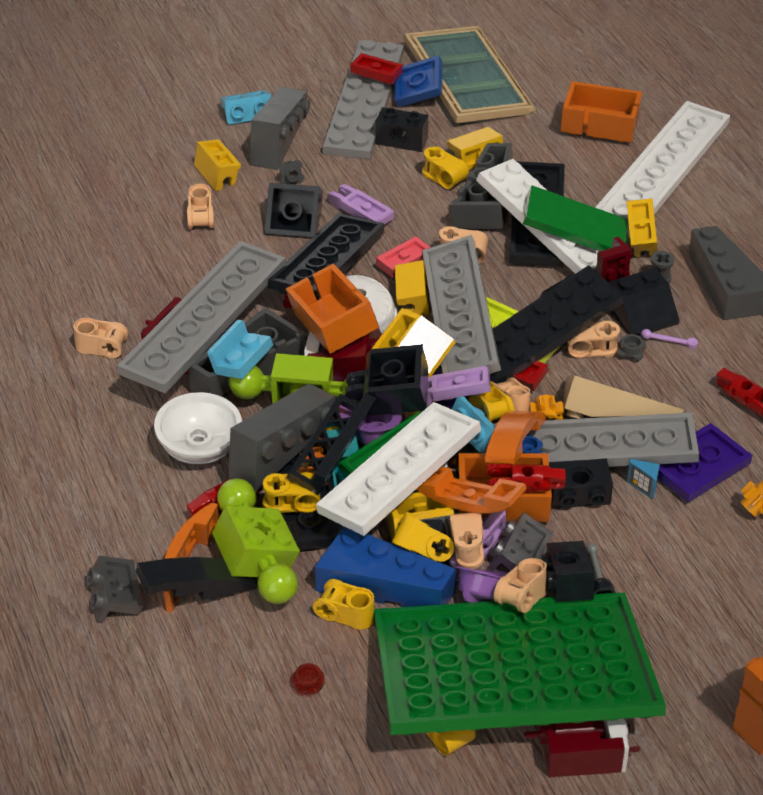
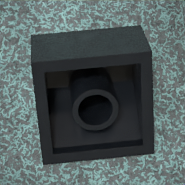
[265,183,323,238]
[608,268,680,336]

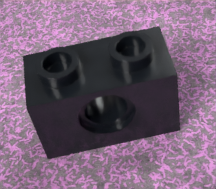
[375,107,429,152]
[549,458,613,509]
[541,541,595,602]

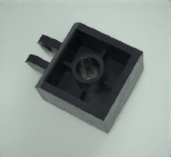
[345,344,429,416]

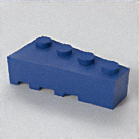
[315,526,456,607]

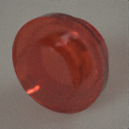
[292,663,325,695]

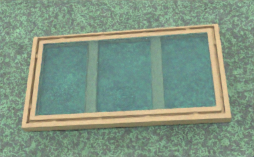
[404,26,536,123]

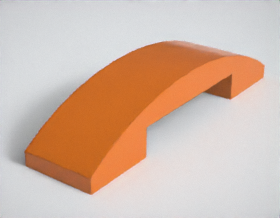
[485,410,546,464]
[416,466,527,513]
[163,503,219,613]

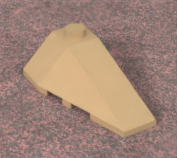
[562,375,684,419]

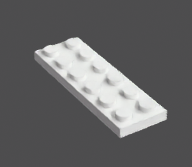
[476,159,600,274]
[316,402,481,536]

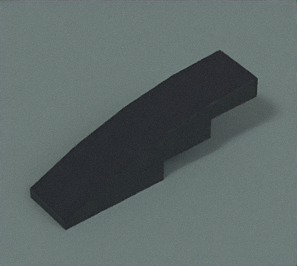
[136,557,258,600]

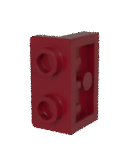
[596,236,632,282]

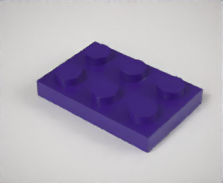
[658,423,753,502]

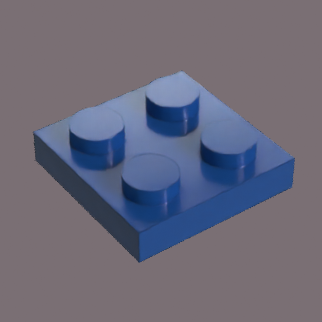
[395,55,443,107]

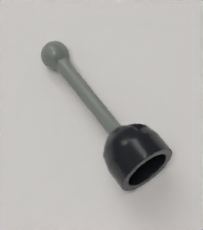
[586,543,616,594]

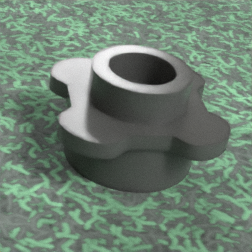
[279,160,304,184]
[616,334,647,360]

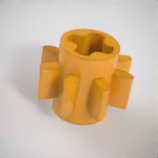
[530,394,564,421]
[741,480,763,517]

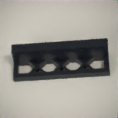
[287,393,376,495]

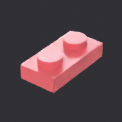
[376,236,431,278]

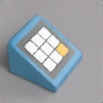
[627,459,660,499]

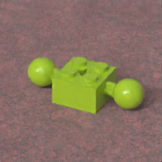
[229,353,358,404]
[212,478,300,604]

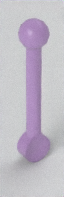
[641,329,698,349]

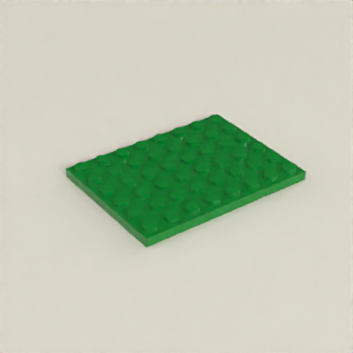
[374,592,666,735]

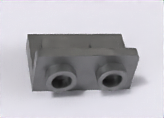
[488,512,553,571]
[86,555,143,622]

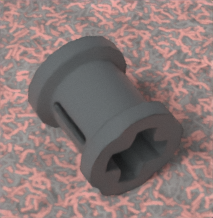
[650,251,675,283]

